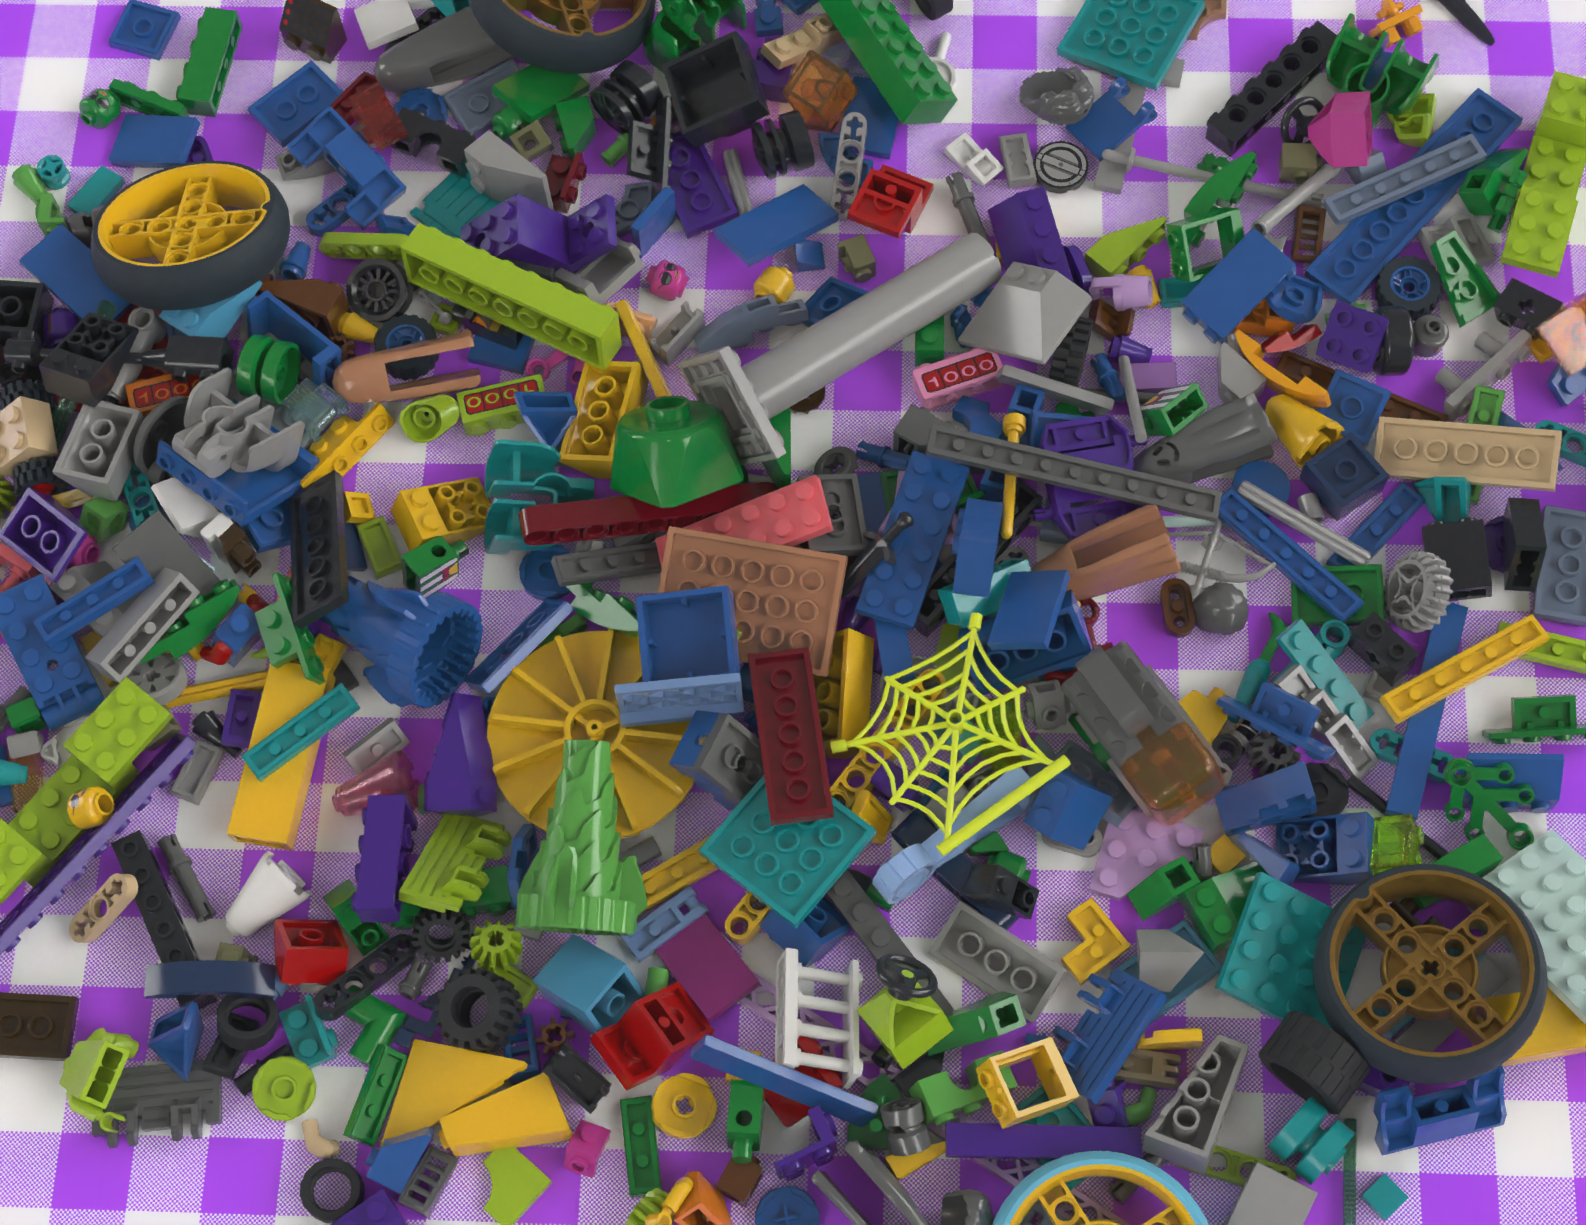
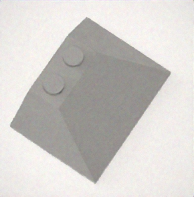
[957,261,1092,365]

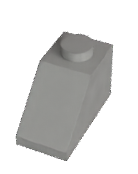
[1217,342,1267,404]

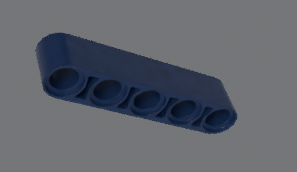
[891,811,1020,930]

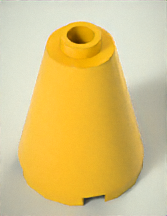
[1265,394,1345,470]

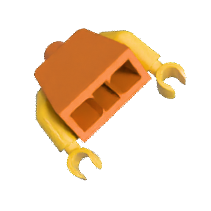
[645,1171,733,1225]

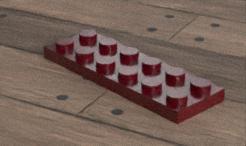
[748,647,834,826]

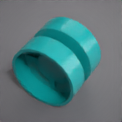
[1267,1096,1355,1186]

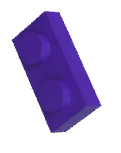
[221,689,262,748]

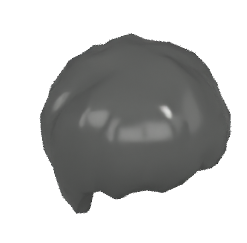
[1193,582,1249,635]
[941,1189,994,1225]

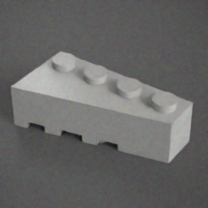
[1142,1034,1249,1174]

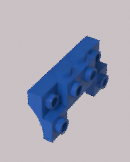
[286,105,407,230]
[1373,1065,1507,1156]

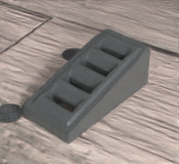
[397,1145,460,1219]

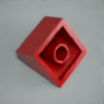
[274,919,349,986]

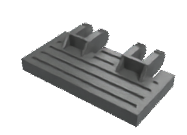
[92,1060,222,1148]

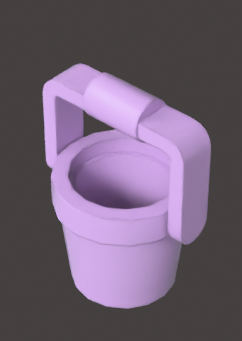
[1089,273,1153,311]

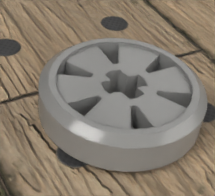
[126,654,188,705]

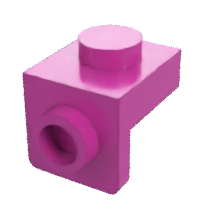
[564,1119,611,1178]

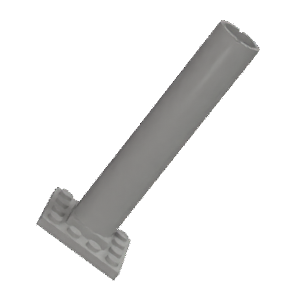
[677,233,1002,466]

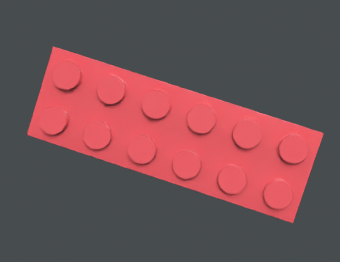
[655,474,834,568]

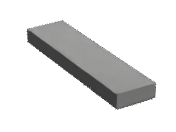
[995,364,1115,415]

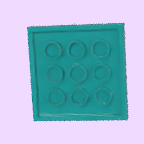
[1057,0,1205,91]
[699,775,877,929]
[1215,872,1366,1029]

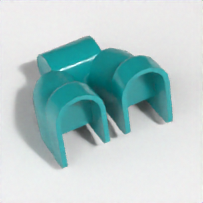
[484,440,594,555]

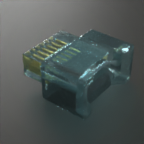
[281,378,350,443]

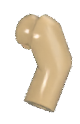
[301,1119,340,1160]

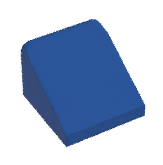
[794,239,825,272]

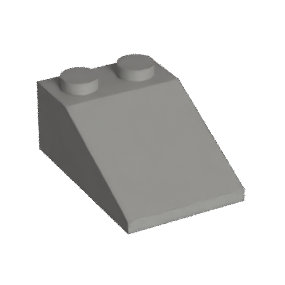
[464,130,554,210]

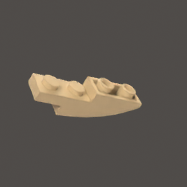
[760,13,844,70]

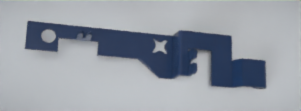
[394,933,475,1049]

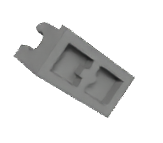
[648,301,705,367]

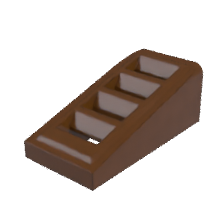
[1291,205,1326,264]

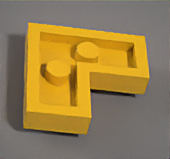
[1061,897,1131,986]

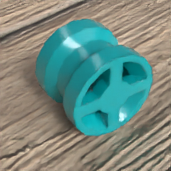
[37,155,71,190]

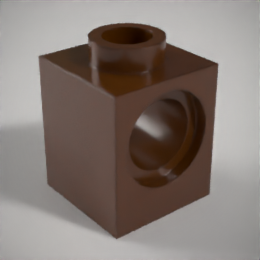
[715,1155,765,1207]

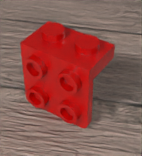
[764,1036,843,1128]

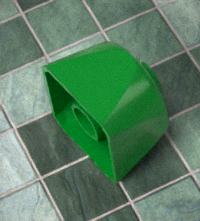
[610,396,744,508]

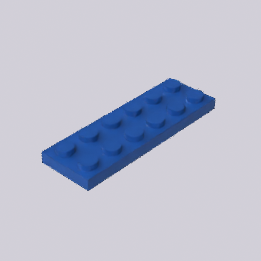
[856,450,970,631]

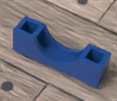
[980,383,1045,502]

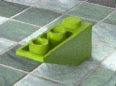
[1084,216,1167,278]

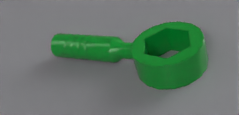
[1068,713,1111,772]

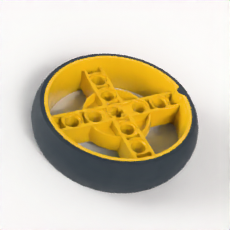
[91,161,290,310]

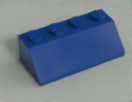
[958,589,1093,695]

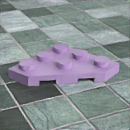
[1088,809,1204,901]

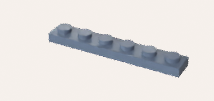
[1322,133,1487,226]

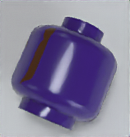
[43,308,81,348]

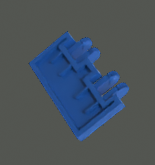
[1052,967,1167,1104]

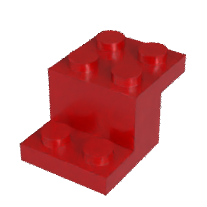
[847,164,934,239]
[590,982,715,1091]

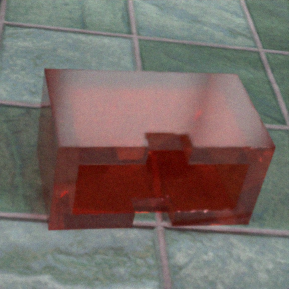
[349,81,409,151]

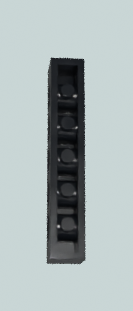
[1205,21,1337,158]
[915,480,1043,638]
[111,830,218,1010]

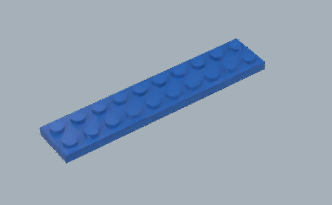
[1304,88,1523,305]

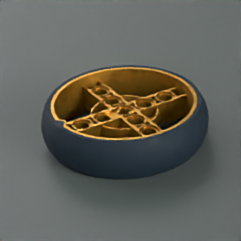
[469,0,656,74]
[1313,864,1547,1084]

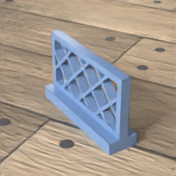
[614,673,745,728]

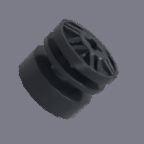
[590,60,663,134]
[751,109,815,180]

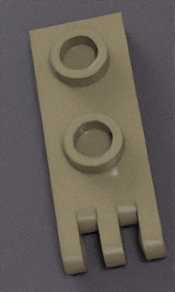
[1114,1048,1182,1089]

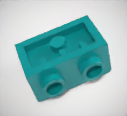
[279,993,339,1069]

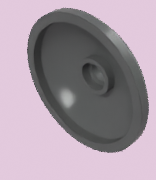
[133,396,189,476]

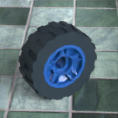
[1375,256,1442,321]
[374,314,439,380]

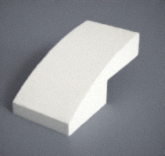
[943,132,1004,186]

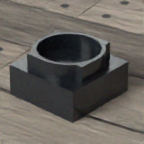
[662,31,770,148]

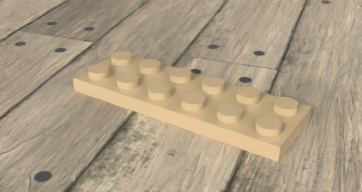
[1374,416,1562,492]

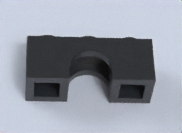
[387,107,477,178]

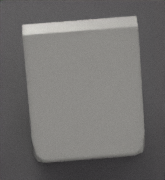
[6,730,44,759]

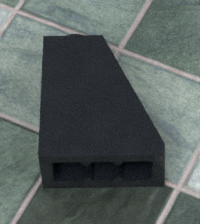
[1503,497,1547,592]

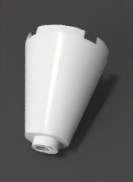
[225,851,312,937]

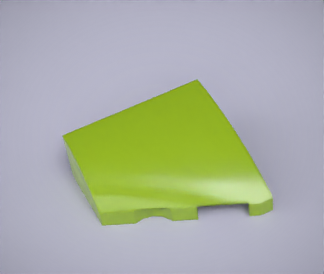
[1386,93,1437,148]

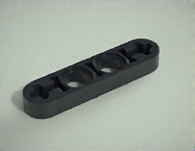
[314,934,417,1021]

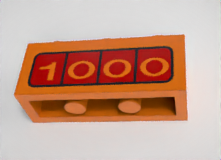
[125,373,201,418]

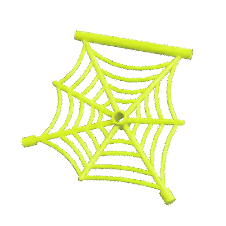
[830,613,1071,856]

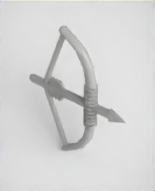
[1168,519,1276,600]

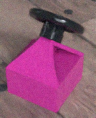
[1280,91,1373,167]

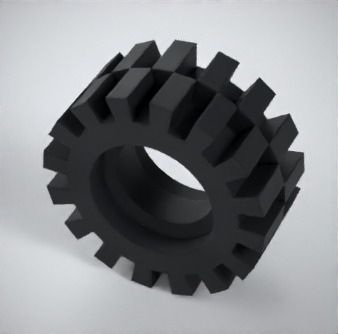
[412,908,470,963]

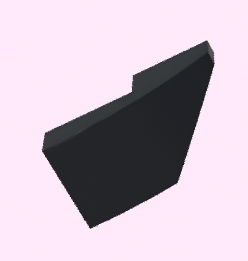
[894,1052,945,1097]

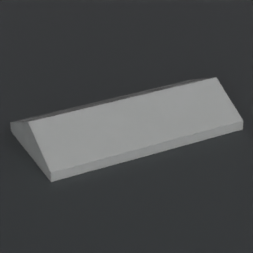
[927,900,1067,1023]

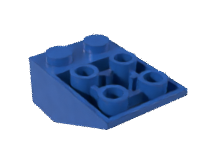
[1276,811,1380,885]

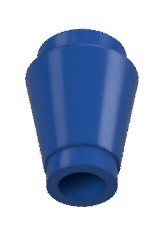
[279,241,311,280]

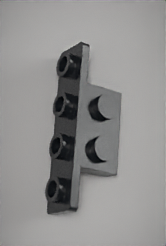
[626,95,674,202]

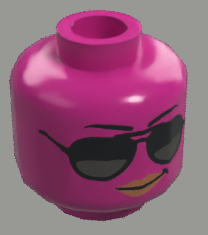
[645,260,689,301]

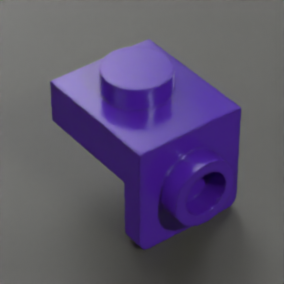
[1087,1078,1129,1127]

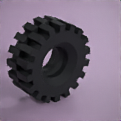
[1049,316,1093,387]

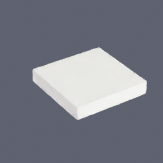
[354,0,419,50]

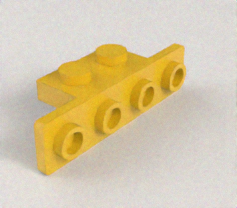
[299,403,395,489]

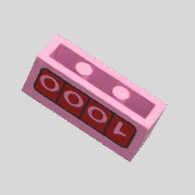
[912,348,1005,410]

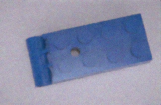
[0,574,105,732]

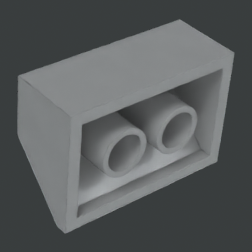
[52,401,144,502]
[50,561,141,639]

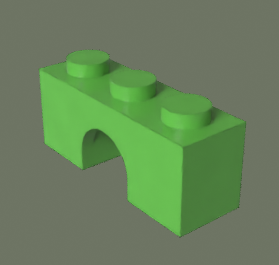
[909,1050,1018,1126]

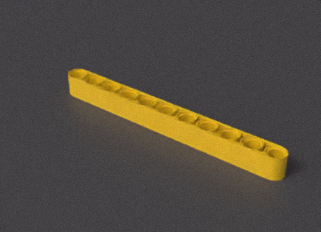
[725,669,946,945]

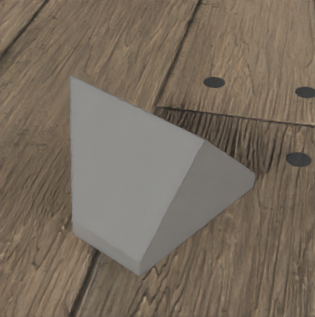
[1136,929,1205,993]

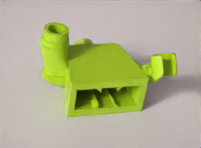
[59,1027,139,1133]

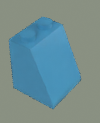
[533,933,644,1035]

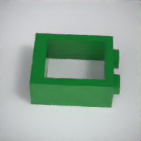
[1166,207,1244,282]

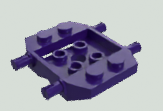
[1032,415,1147,541]

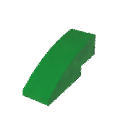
[1412,834,1504,911]

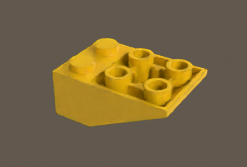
[390,477,491,551]

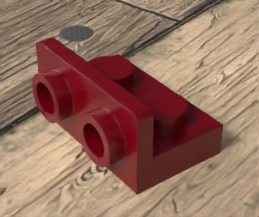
[545,152,587,213]

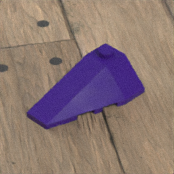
[424,693,497,817]

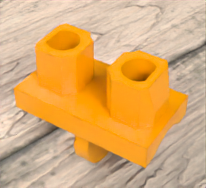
[1368,0,1423,49]

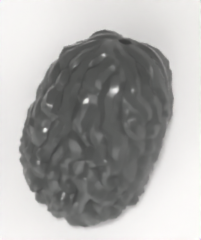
[1019,67,1094,126]

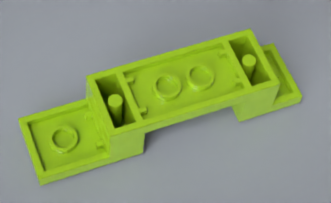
[1500,71,1586,278]
[0,677,173,904]

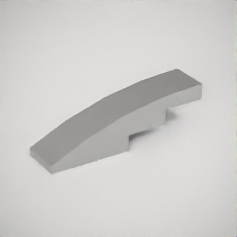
[1273,664,1379,779]
[1395,956,1509,1052]

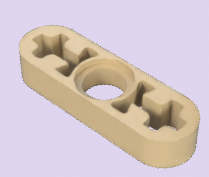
[69,873,138,943]

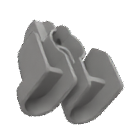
[172,367,305,478]

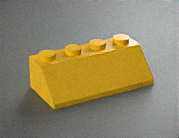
[559,361,649,479]
[813,628,874,759]

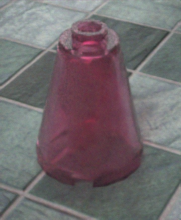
[332,750,420,817]

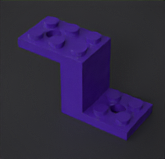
[460,193,617,273]

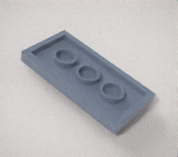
[1532,505,1586,627]

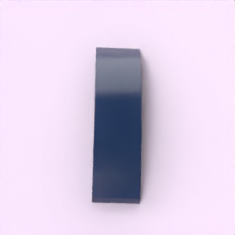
[144,960,276,999]

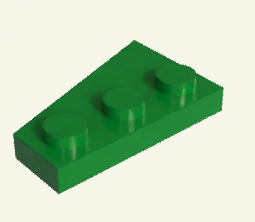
[1430,230,1500,328]

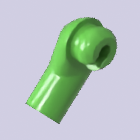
[1125,1086,1158,1126]

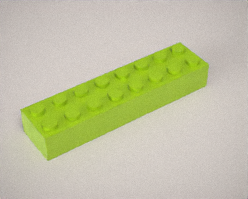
[400,223,622,371]

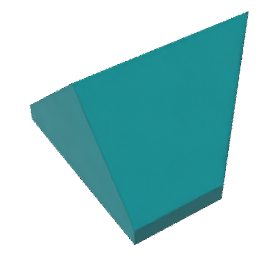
[1412,476,1471,523]

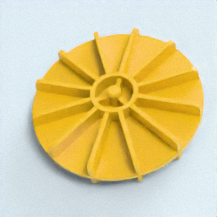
[487,628,695,839]

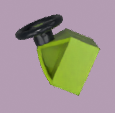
[857,954,954,1070]

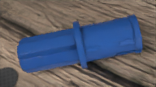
[1090,353,1125,403]
[856,441,911,471]

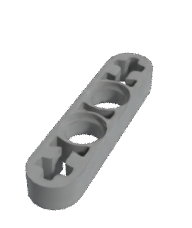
[830,112,868,221]

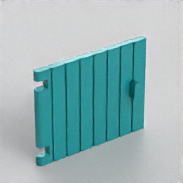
[410,171,502,239]

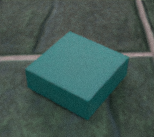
[1361,1173,1409,1221]

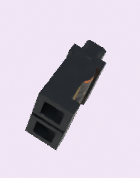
[451,303,524,351]

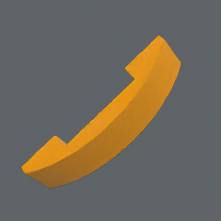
[1235,329,1331,408]

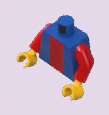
[187,583,269,668]

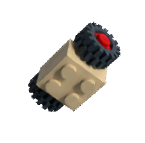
[0,379,69,499]

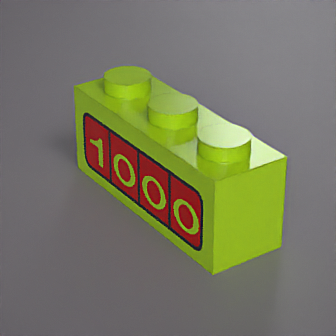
[456,374,545,436]

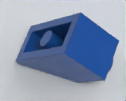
[365,1127,435,1194]

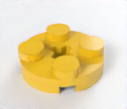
[651,1073,717,1140]

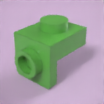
[35,193,72,237]

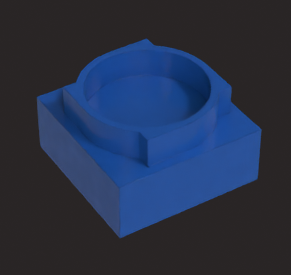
[635,585,742,683]

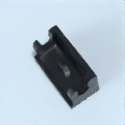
[542,1041,612,1114]

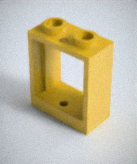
[976,1037,1079,1129]

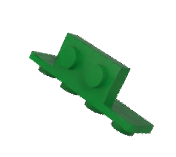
[254,572,325,685]
[1482,694,1586,744]

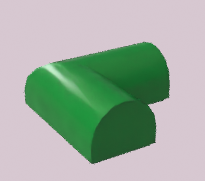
[343,984,409,1067]

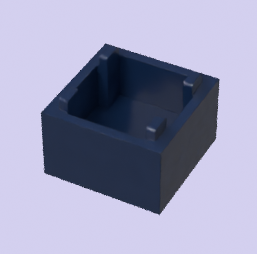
[1300,432,1389,521]

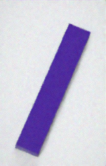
[945,1122,1142,1160]

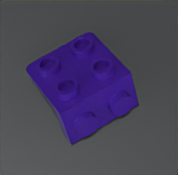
[1315,300,1389,373]
[774,1105,838,1181]

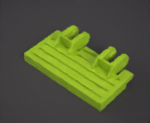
[399,814,513,913]

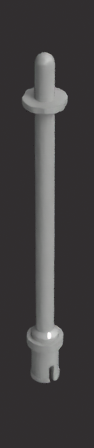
[1102,147,1324,208]

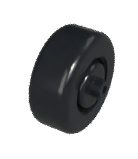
[1372,306,1416,376]

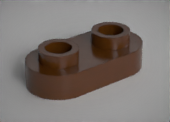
[1160,578,1195,638]

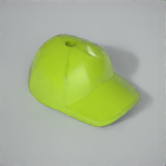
[399,395,460,443]

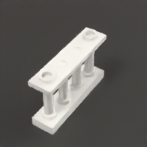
[775,948,863,1089]

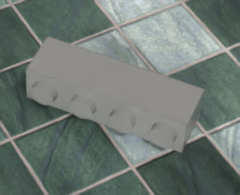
[85,567,200,683]

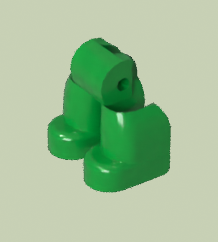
[642,0,747,75]
[1326,13,1439,131]

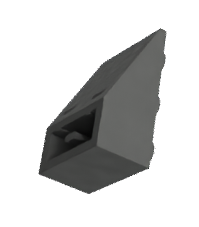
[893,404,986,474]

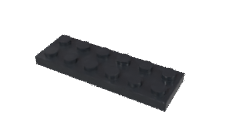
[289,470,349,629]

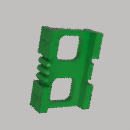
[1486,168,1528,234]

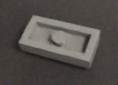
[342,717,410,780]

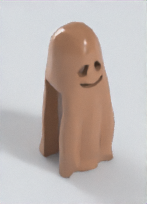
[332,329,481,404]
[1031,505,1181,601]

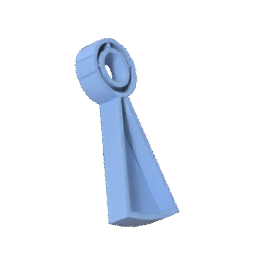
[872,767,1035,904]

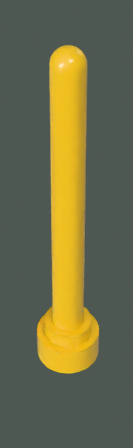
[1000,413,1027,539]

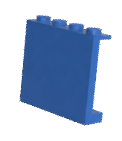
[156,399,319,527]

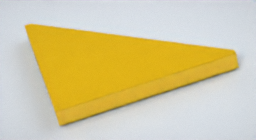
[379,1039,528,1149]

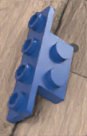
[1216,681,1336,761]

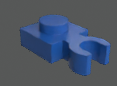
[753,0,784,38]

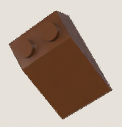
[255,279,352,339]

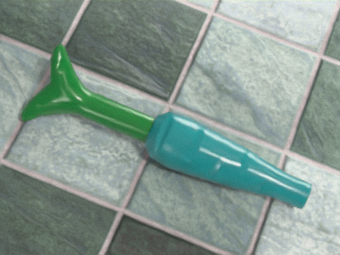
[1228,612,1289,723]

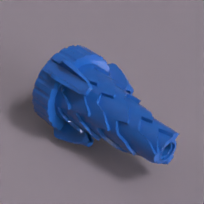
[319,575,483,708]

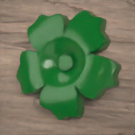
[1196,153,1230,173]

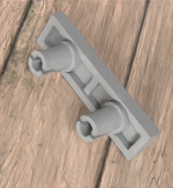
[1435,329,1532,422]

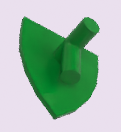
[847,1073,903,1149]

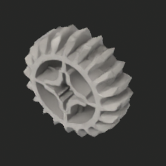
[1383,551,1454,633]

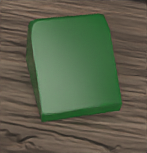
[5,697,48,734]
[968,831,1009,857]

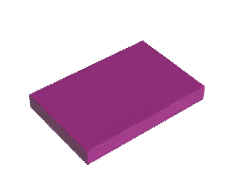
[655,913,761,1023]

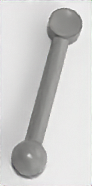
[417,288,451,324]

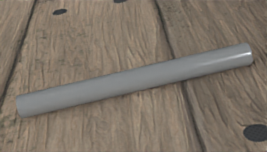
[1118,355,1147,443]

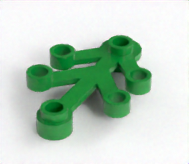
[1443,758,1535,850]

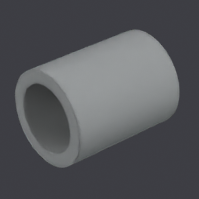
[1297,493,1325,523]

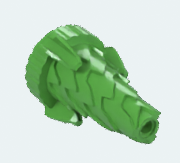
[516,739,647,936]

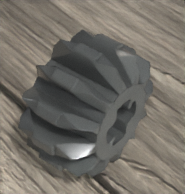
[1247,731,1301,777]

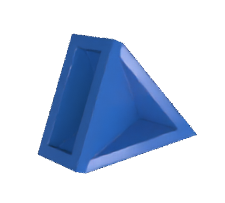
[514,392,578,448]
[147,1001,204,1082]

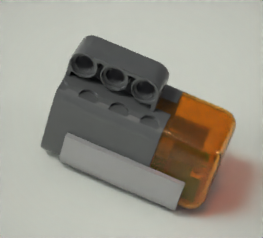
[1061,641,1225,826]

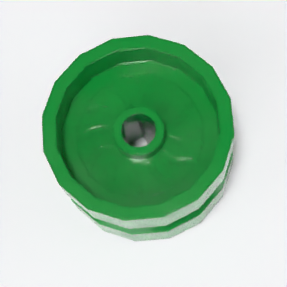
[236,334,301,405]

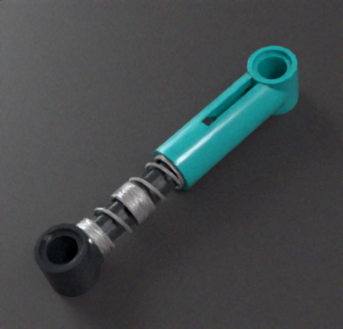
[1211,620,1351,773]

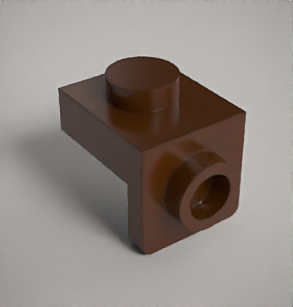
[1088,298,1135,341]

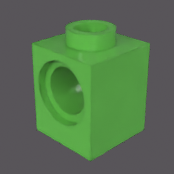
[80,497,129,542]

